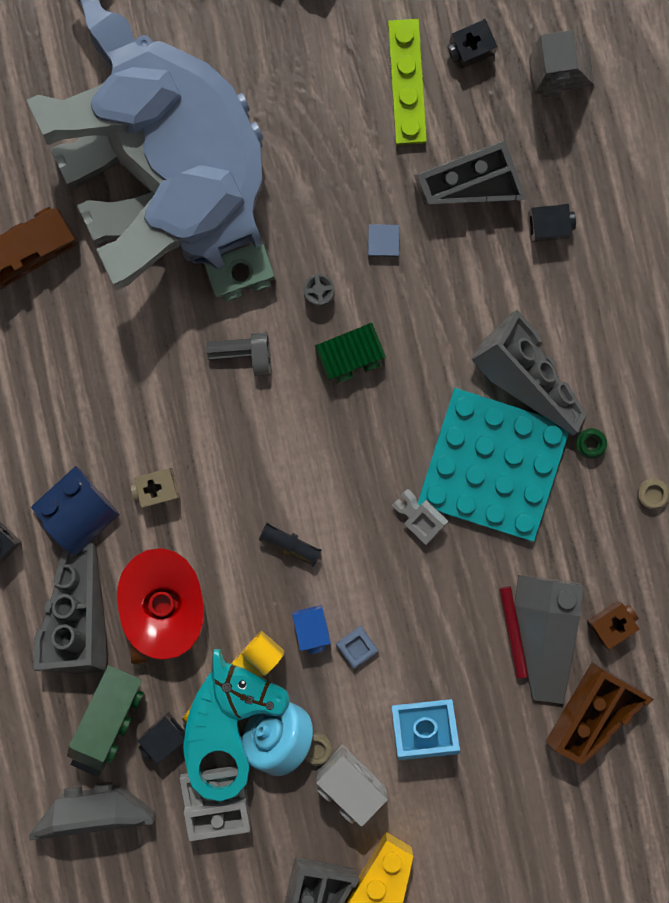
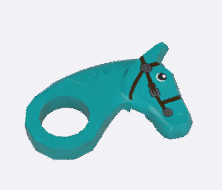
[184,649,290,801]

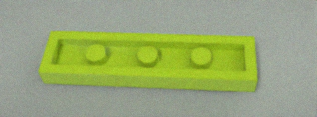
[388,19,427,146]

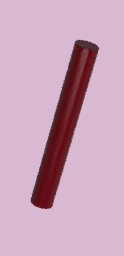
[499,586,528,679]

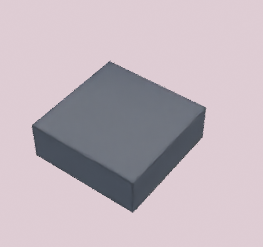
[368,224,399,257]
[336,625,379,669]

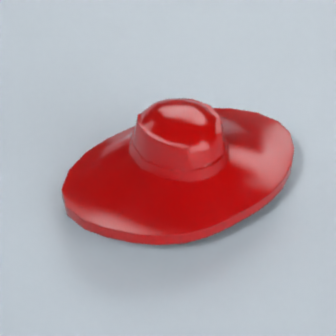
[117,548,204,660]

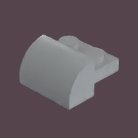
[180,765,251,841]

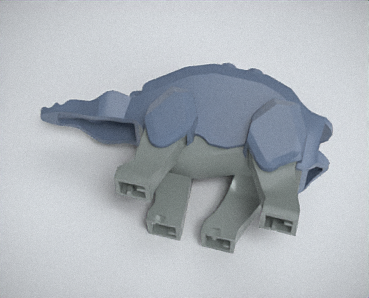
[26,0,263,291]

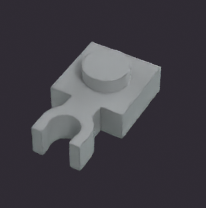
[392,489,449,545]

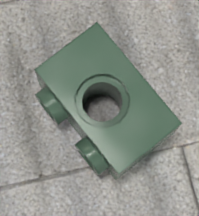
[205,241,276,302]

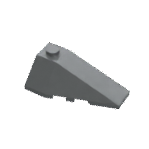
[471,310,587,435]
[33,543,106,674]
[514,575,584,704]

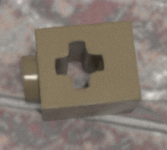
[131,468,180,508]

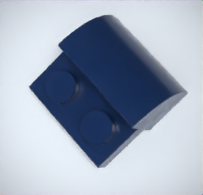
[31,466,120,556]

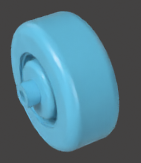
[242,702,313,776]

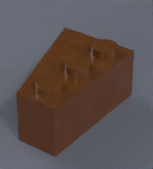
[0,207,79,289]
[546,662,654,766]

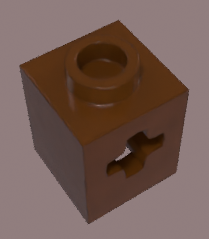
[587,601,640,650]

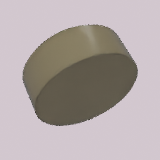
[637,479,669,510]
[304,733,332,765]

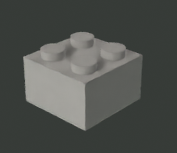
[316,744,388,827]

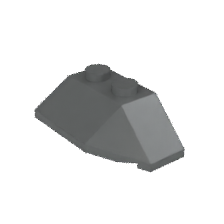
[29,782,156,841]

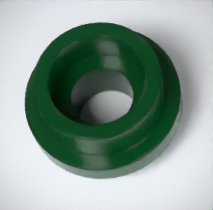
[576,428,607,459]

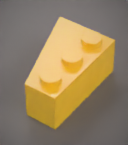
[344,832,414,903]

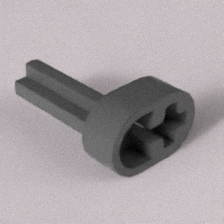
[206,332,271,376]

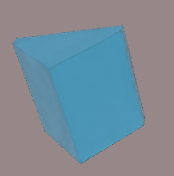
[392,699,460,760]

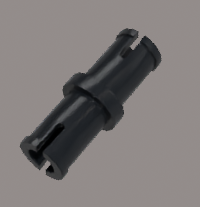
[258,522,322,567]

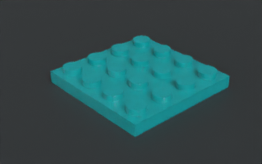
[417,388,569,542]

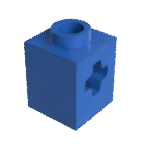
[292,605,331,654]

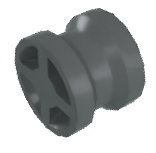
[304,274,334,307]

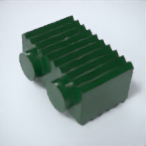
[315,323,386,384]

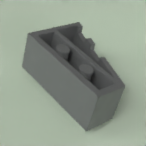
[529,30,594,97]
[414,141,526,204]
[284,857,360,903]

